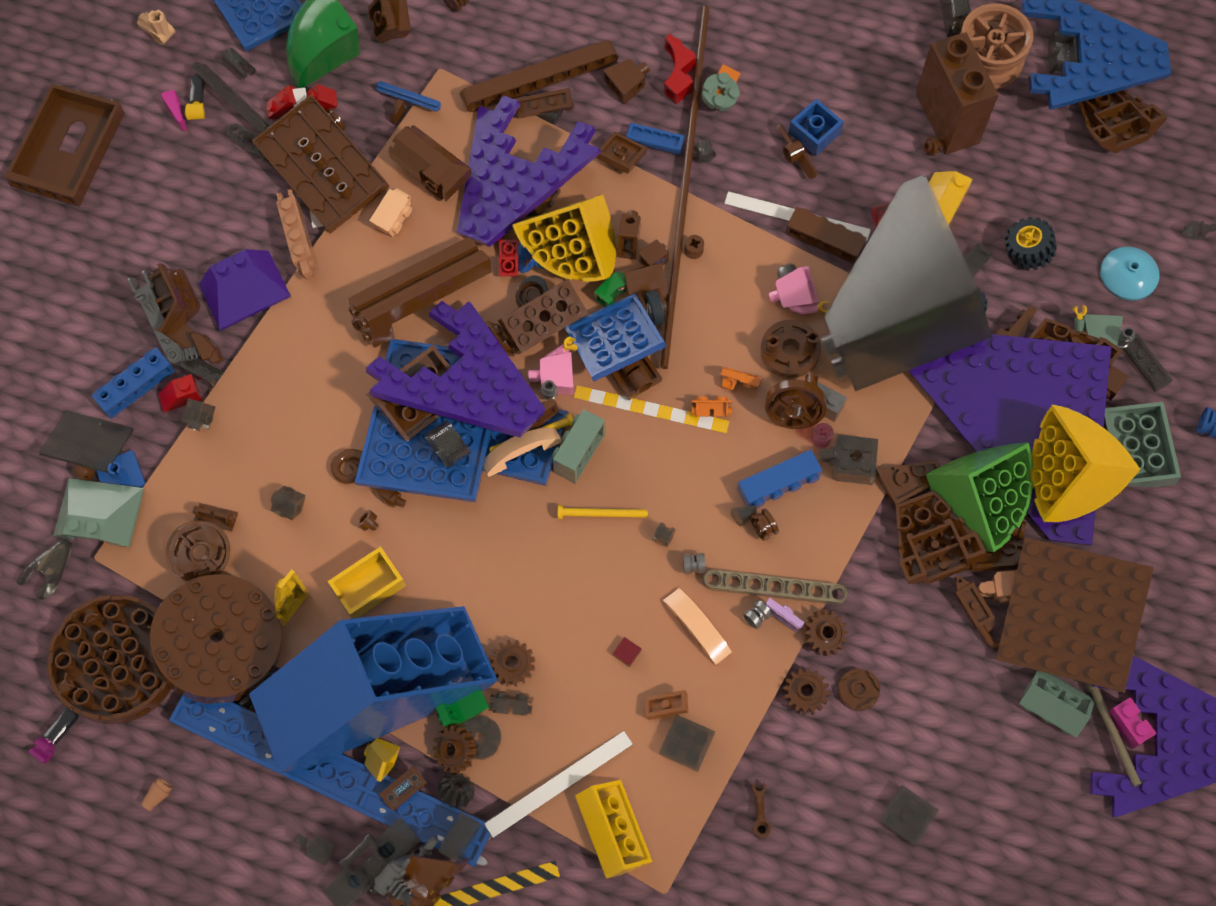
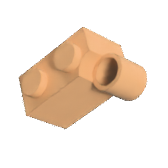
[369,188,412,237]

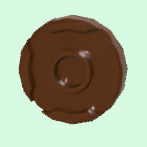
[838,668,880,711]

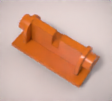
[691,397,732,417]

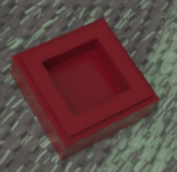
[612,637,642,667]

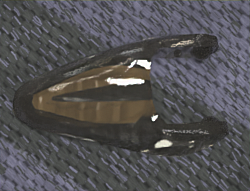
[17,539,72,600]

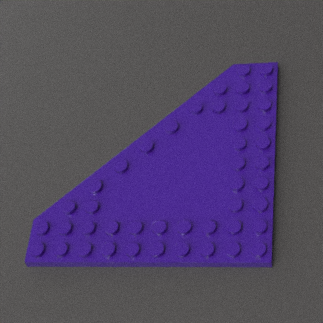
[903,326,1111,546]

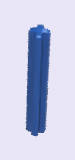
[376,81,441,112]

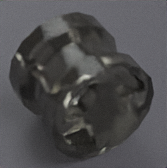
[693,140,716,163]
[652,522,676,547]

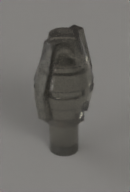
[1183,220,1216,240]

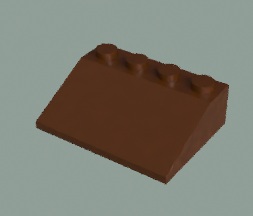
[366,345,451,442]

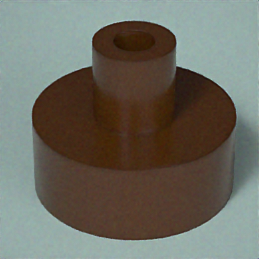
[357,510,379,531]

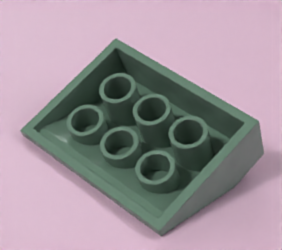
[1104,402,1181,487]

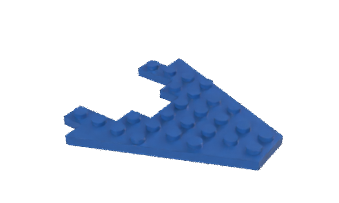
[1021,0,1171,110]

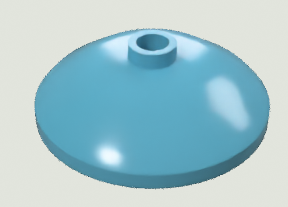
[1100,247,1160,301]

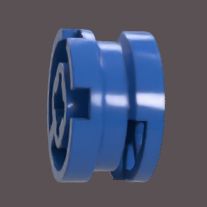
[1196,407,1216,438]

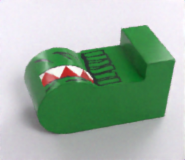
[594,272,627,308]

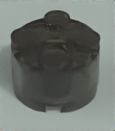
[425,420,471,469]

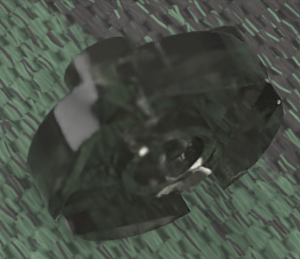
[461,716,502,760]

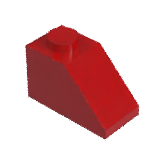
[158,374,202,413]

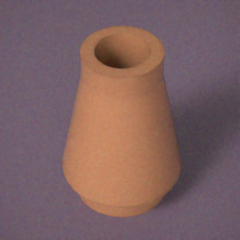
[141,778,172,811]

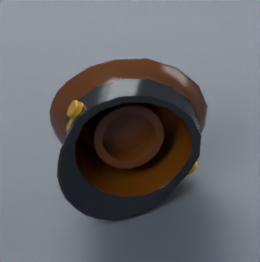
[515,275,548,307]

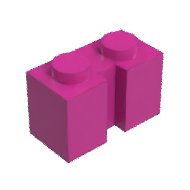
[1109,697,1157,749]

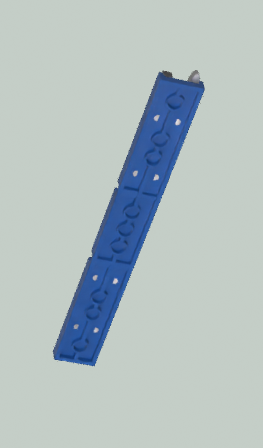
[168,695,492,868]

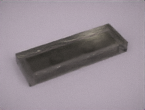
[1122,334,1173,392]

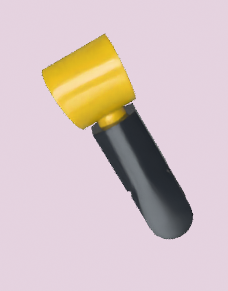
[185,73,205,120]

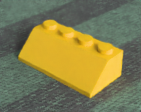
[575,780,653,879]

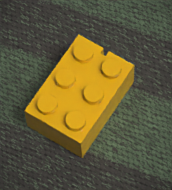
[328,546,406,619]

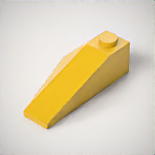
[919,171,973,250]
[274,569,310,627]

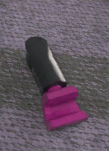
[28,708,79,764]

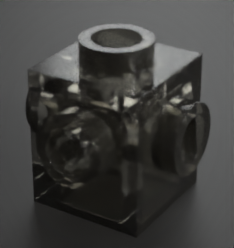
[181,398,215,431]
[271,486,306,520]

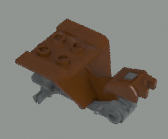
[127,263,224,364]
[374,836,470,906]

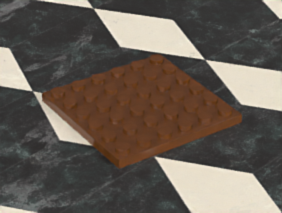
[996,537,1154,693]

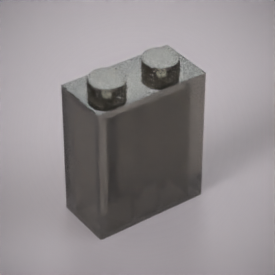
[940,0,971,37]

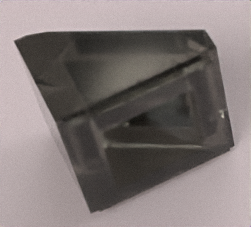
[731,505,757,526]

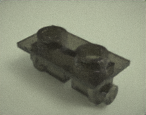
[489,691,534,716]

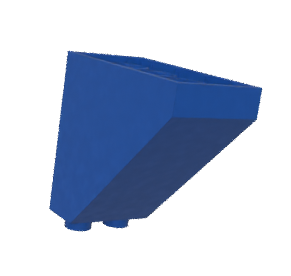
[249,606,498,773]

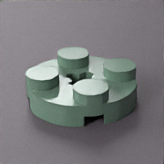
[701,72,740,111]

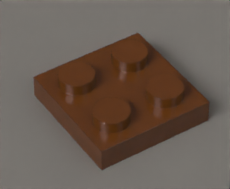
[595,131,647,174]

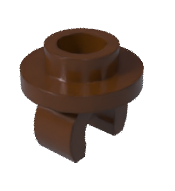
[924,137,945,156]

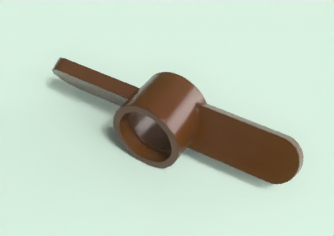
[776,123,817,179]

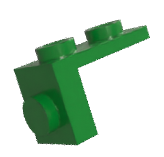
[436,689,489,727]

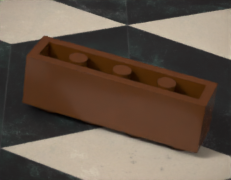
[785,206,867,265]

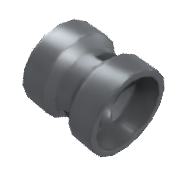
[683,553,705,574]
[743,600,772,629]

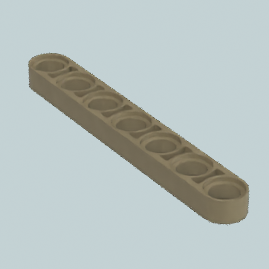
[704,570,847,605]

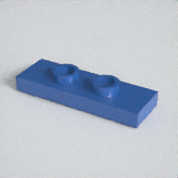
[626,123,685,155]

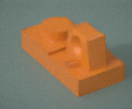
[721,366,762,390]

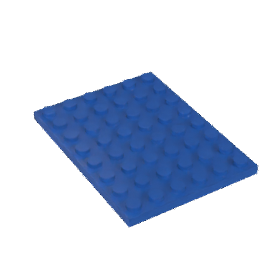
[355,339,492,503]

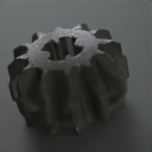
[438,773,475,809]

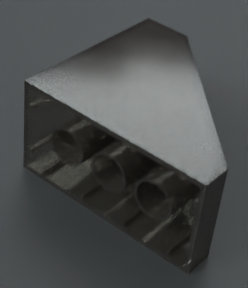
[820,174,992,392]

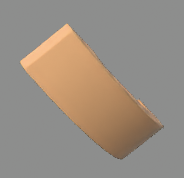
[484,428,562,477]
[663,588,732,666]

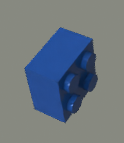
[788,99,844,157]

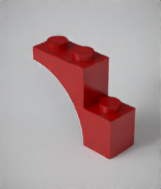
[664,34,696,104]
[266,84,337,120]

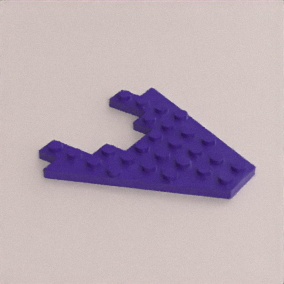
[457,96,601,247]
[366,301,545,438]
[1090,656,1216,817]

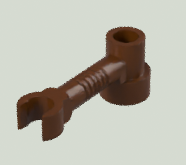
[752,782,771,840]

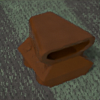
[368,0,411,43]

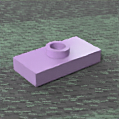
[765,598,804,633]

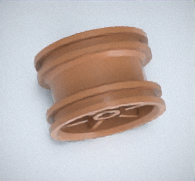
[960,4,1033,90]

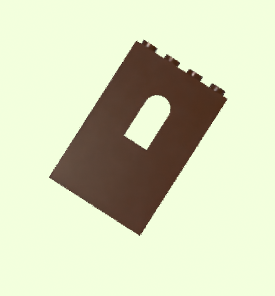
[4,84,125,207]

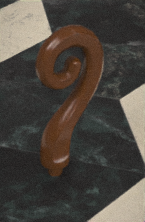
[331,449,406,508]

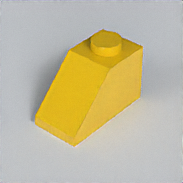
[364,738,400,782]

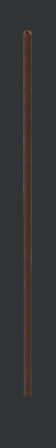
[660,6,709,369]

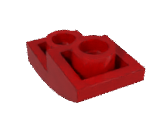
[499,240,519,277]

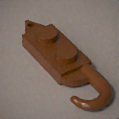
[954,576,1000,649]

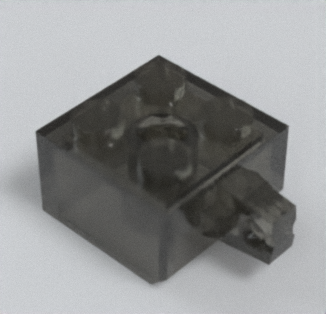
[819,434,878,485]

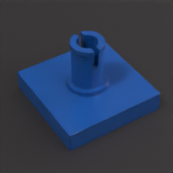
[95,450,146,488]

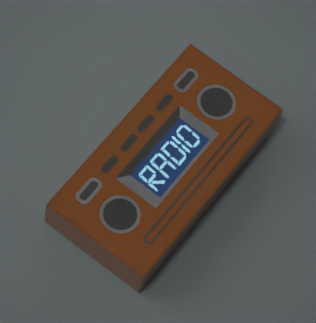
[379,766,428,812]

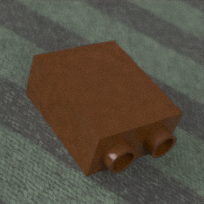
[915,32,999,155]

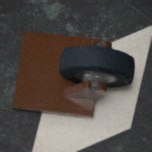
[624,263,669,326]

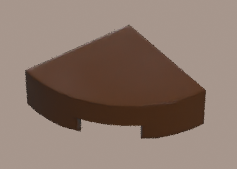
[390,99,406,125]

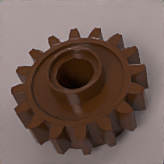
[802,609,849,656]
[489,640,535,687]
[783,668,830,716]
[432,724,477,773]

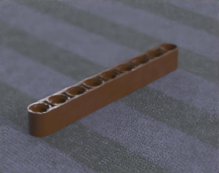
[459,40,619,112]

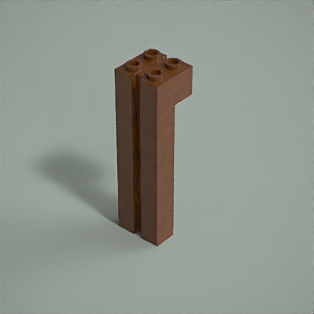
[348,237,492,348]

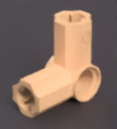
[137,10,175,45]

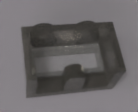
[1048,31,1079,73]

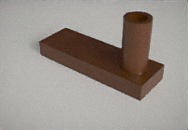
[515,88,574,119]

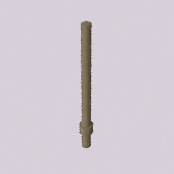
[1085,683,1141,787]

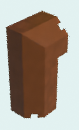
[388,125,472,201]

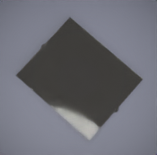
[39,410,134,473]

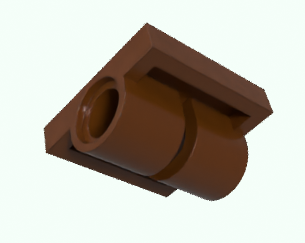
[611,356,662,400]

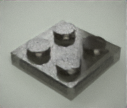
[659,714,715,772]
[878,785,939,847]

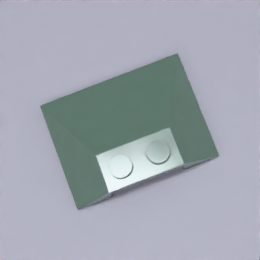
[53,478,145,548]

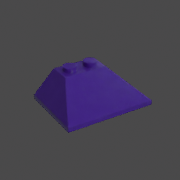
[199,249,291,331]

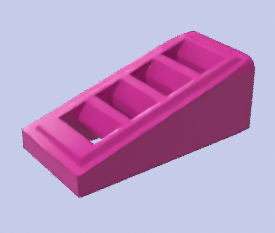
[161,90,187,131]

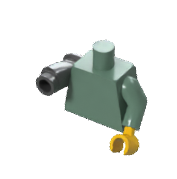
[1073,305,1135,349]

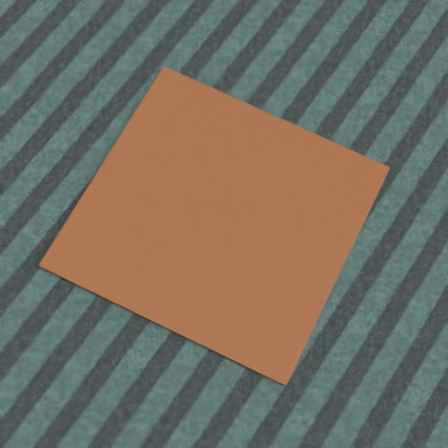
[94,69,945,894]

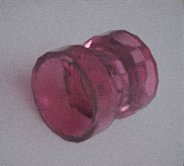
[811,423,834,449]

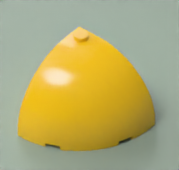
[513,194,616,282]
[1030,405,1141,522]

